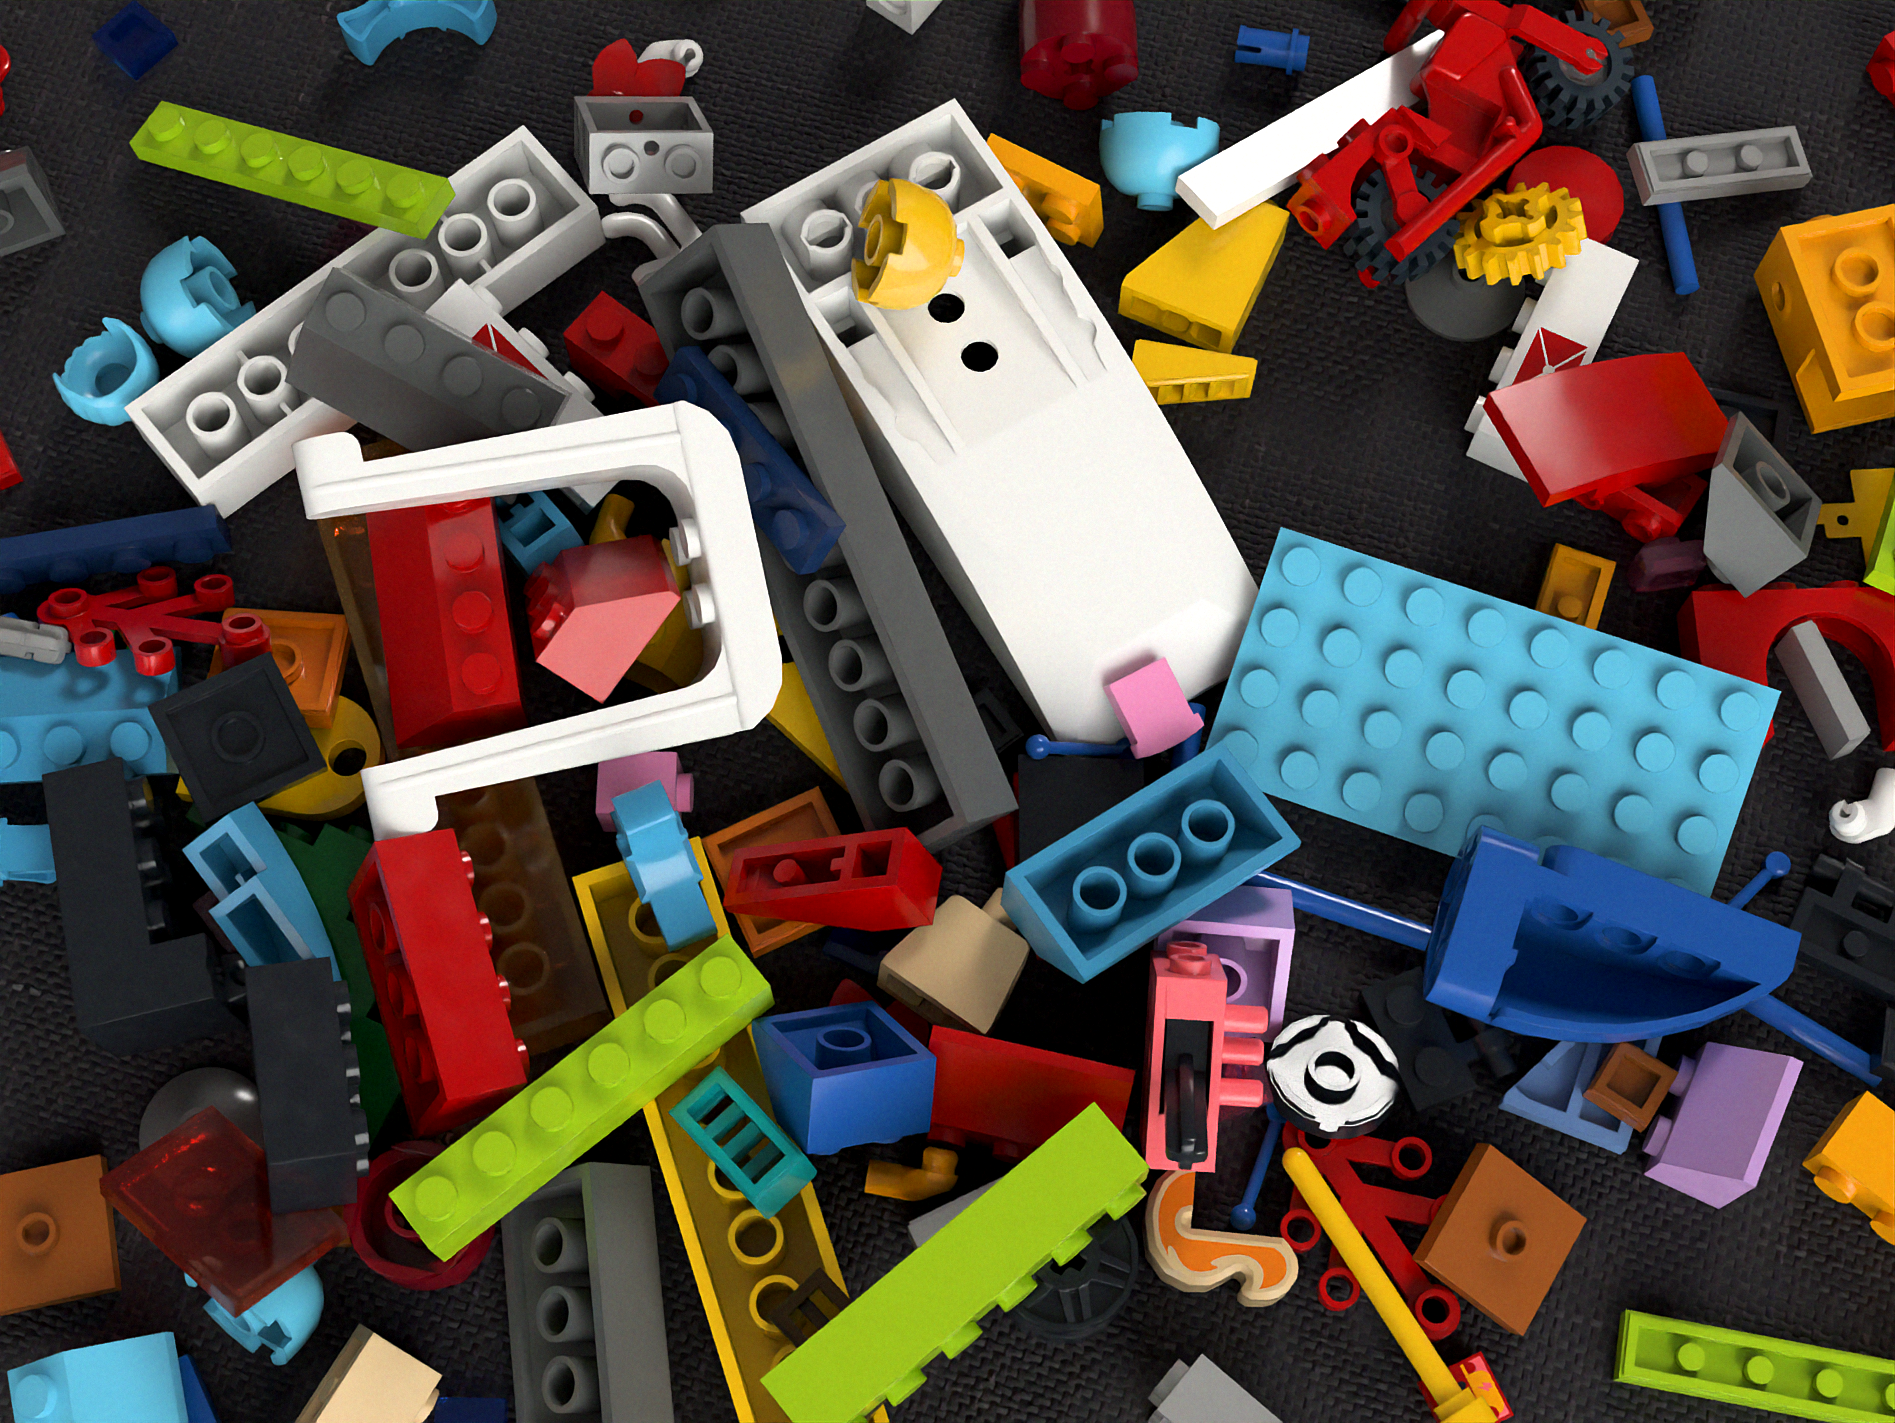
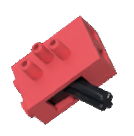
[1139,941,1268,1173]

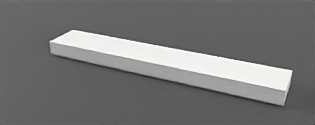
[1175,30,1444,230]

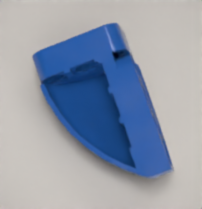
[1423,824,1802,1044]

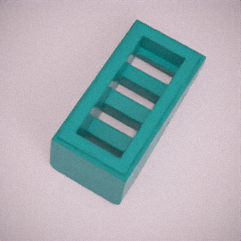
[668,1065,817,1219]

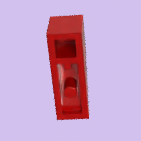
[722,827,943,932]

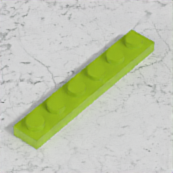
[129,101,456,240]

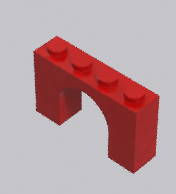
[1676,580,1895,752]

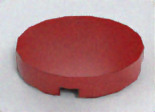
[1504,145,1624,245]

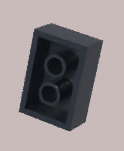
[244,956,370,1216]

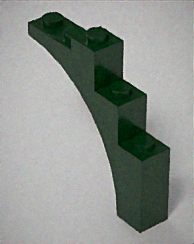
[186,803,407,1161]

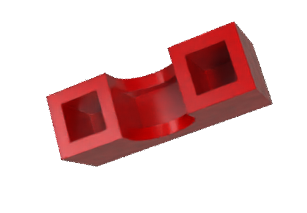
[562,291,670,408]

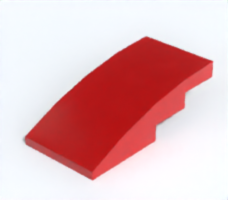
[1483,352,1729,508]

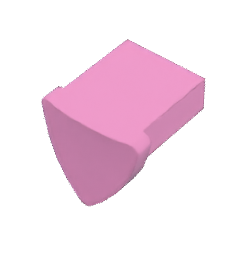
[1103,657,1204,760]

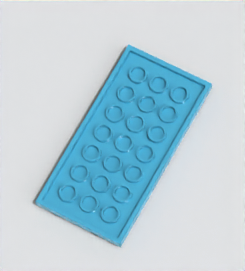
[1204,527,1781,898]

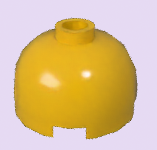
[851,177,965,310]

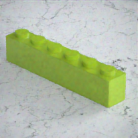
[388,932,775,1262]
[760,1102,1150,1423]

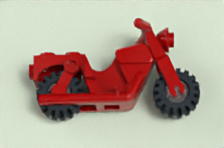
[1286,0,1635,289]

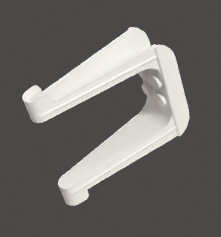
[291,400,782,841]

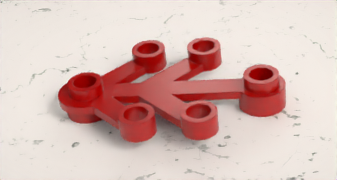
[37,566,273,676]
[1278,1120,1461,1342]

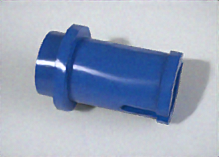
[1235,25,1310,76]

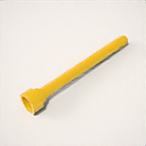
[1282,1147,1498,1423]

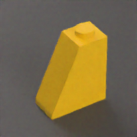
[1118,199,1290,354]

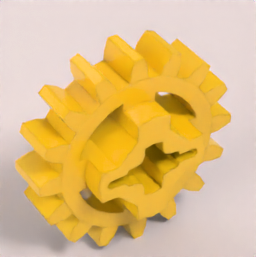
[1452,182,1587,286]

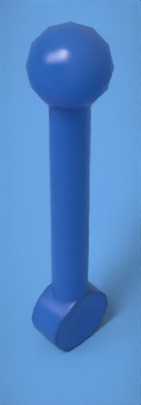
[1025,734,1138,760]
[1727,851,1791,909]
[1230,1101,1287,1231]

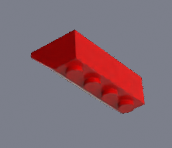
[366,496,529,750]
[346,828,530,1141]

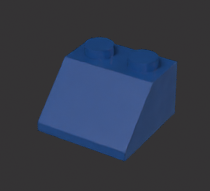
[752,1000,937,1155]

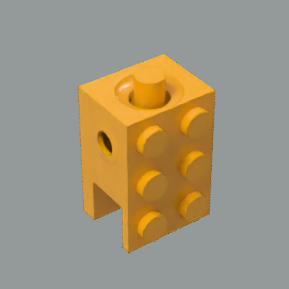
[1754,204,1895,434]

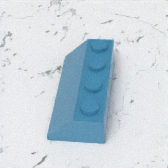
[0,646,183,785]
[1000,741,1301,984]

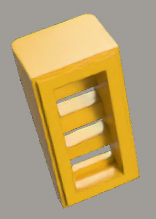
[1132,339,1258,405]

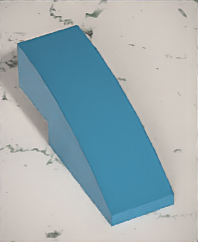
[182,801,342,981]

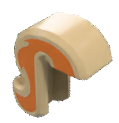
[1142,1170,1299,1307]

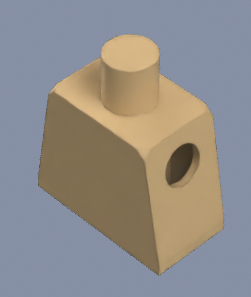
[877,888,1031,1037]

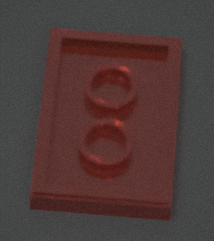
[99,1105,347,1319]

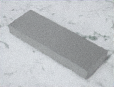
[1626,125,1813,206]

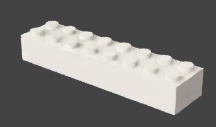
[124,125,606,519]

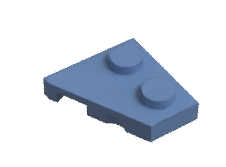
[1498,1036,1662,1155]

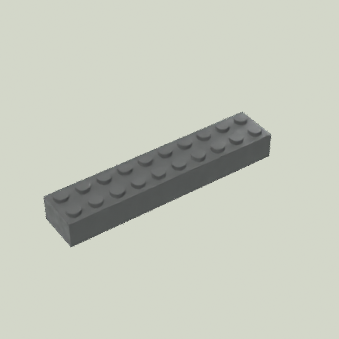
[638,223,1019,855]

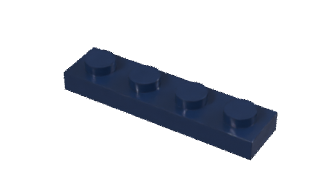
[652,346,847,575]
[0,504,232,594]

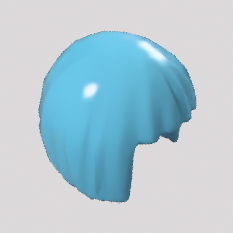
[52,317,160,426]

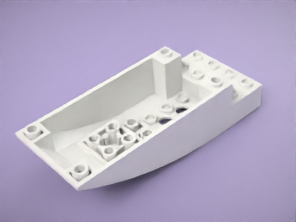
[740,98,1259,758]

